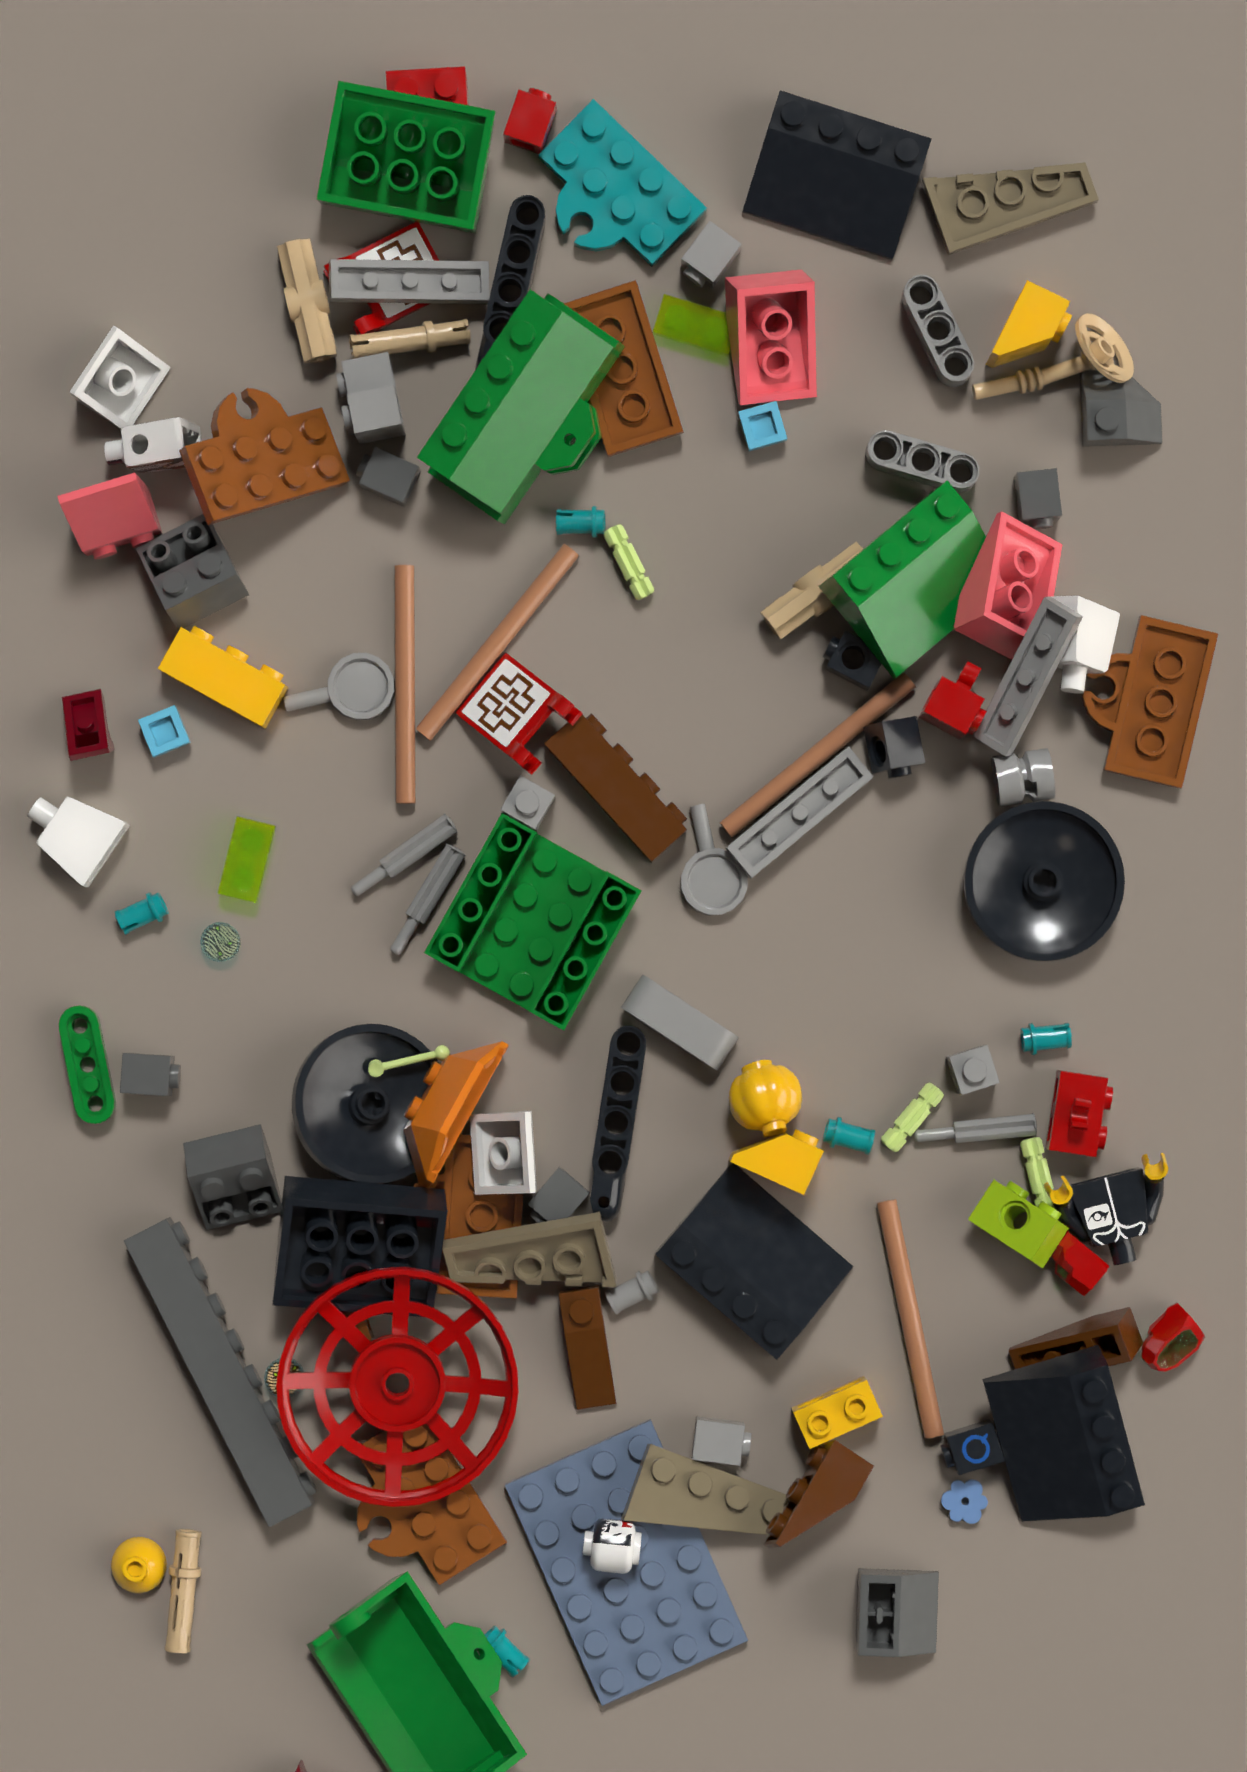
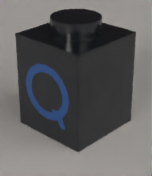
[940,1419,1005,1476]

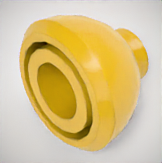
[111,1537,167,1593]

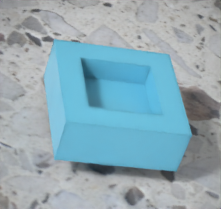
[738,401,787,452]
[138,705,191,758]

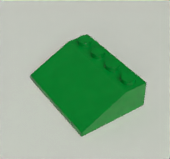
[316,81,496,234]
[818,480,986,679]

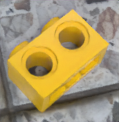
[792,1376,883,1449]

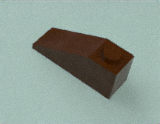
[559,1285,617,1410]
[1008,1307,1143,1369]

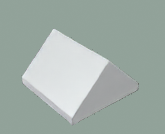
[70,326,171,429]
[470,1111,537,1195]

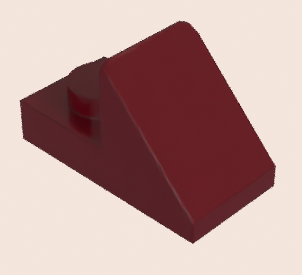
[62,689,115,761]

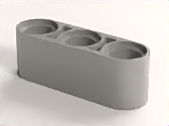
[901,274,974,387]
[865,430,980,493]
[621,974,739,1071]

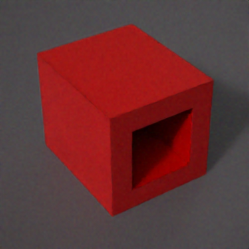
[503,88,557,154]

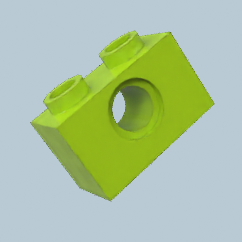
[968,1179,1069,1268]

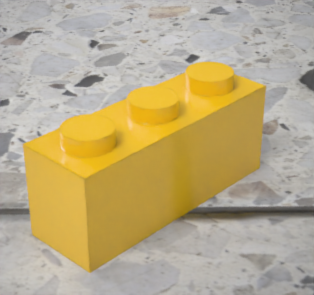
[157,626,288,729]

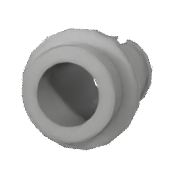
[605,1271,659,1314]

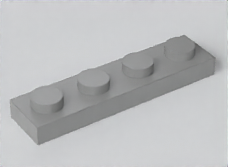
[329,259,490,304]
[973,596,1083,757]
[725,746,874,879]

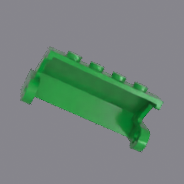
[417,289,625,524]
[306,1571,527,1772]

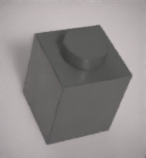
[356,447,421,507]
[1014,468,1062,530]
[120,1053,181,1096]
[528,1166,590,1223]

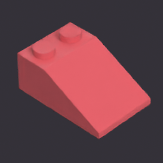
[725,269,817,405]
[57,472,162,560]
[954,511,1062,660]

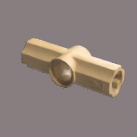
[277,238,337,363]
[760,542,863,640]

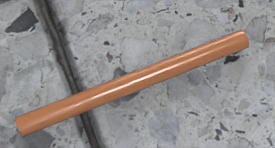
[415,544,579,741]
[394,565,416,804]
[720,672,916,838]
[877,1199,944,1438]

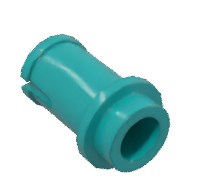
[556,506,606,538]
[115,892,169,935]
[1020,1023,1072,1055]
[822,1117,875,1155]
[484,1626,530,1677]

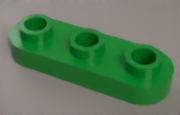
[59,1006,116,1124]

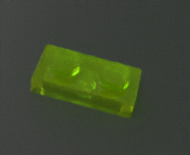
[653,294,731,357]
[217,816,277,903]

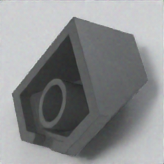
[1080,366,1162,447]

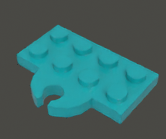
[538,99,707,267]

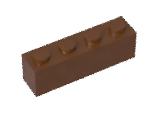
[544,713,687,863]

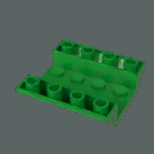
[424,813,642,1031]

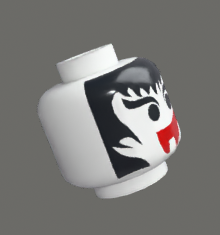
[583,1518,642,1574]

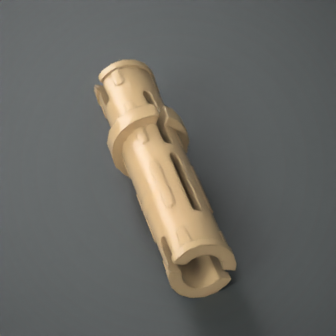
[349,319,471,359]
[164,1529,202,1653]

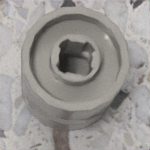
[991,748,1056,807]

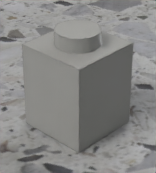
[681,221,742,289]
[500,775,556,831]
[946,1044,1000,1095]
[692,1416,752,1466]

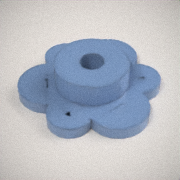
[941,1479,988,1524]

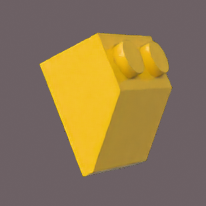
[985,280,1072,368]
[728,1129,824,1195]

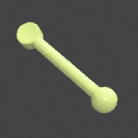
[368,1045,450,1077]

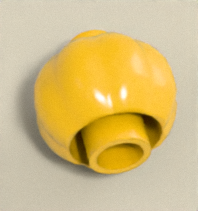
[728,1060,802,1137]

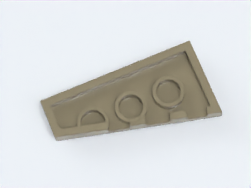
[922,162,1099,255]
[442,1212,616,1287]
[621,1444,789,1535]

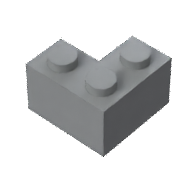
[336,352,406,445]

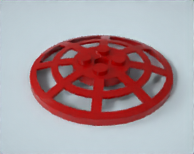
[276,1267,519,1507]

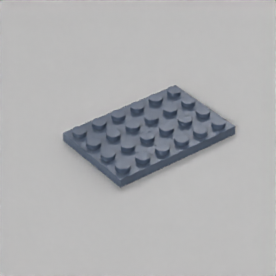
[505,1419,748,1706]

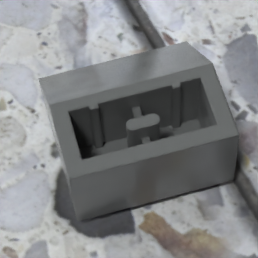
[136,514,249,631]
[183,1124,282,1230]
[856,1568,939,1657]

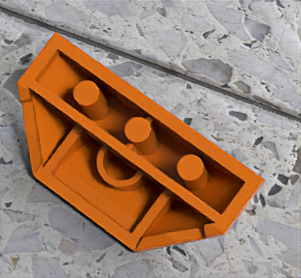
[404,1041,509,1188]

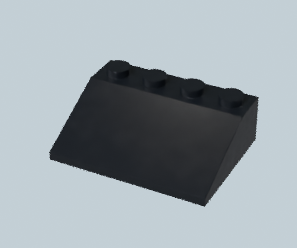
[742,90,932,260]
[655,1163,853,1360]
[272,1176,448,1318]
[982,1345,1145,1522]

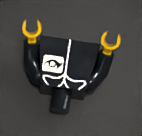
[1044,1153,1168,1265]

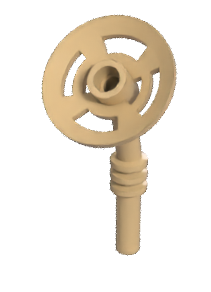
[972,313,1134,400]

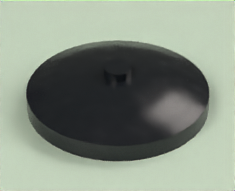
[964,801,1125,961]
[292,1024,439,1184]

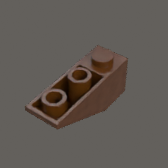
[764,1440,874,1548]

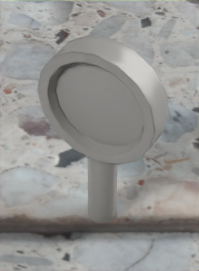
[283,653,395,720]
[681,804,748,915]

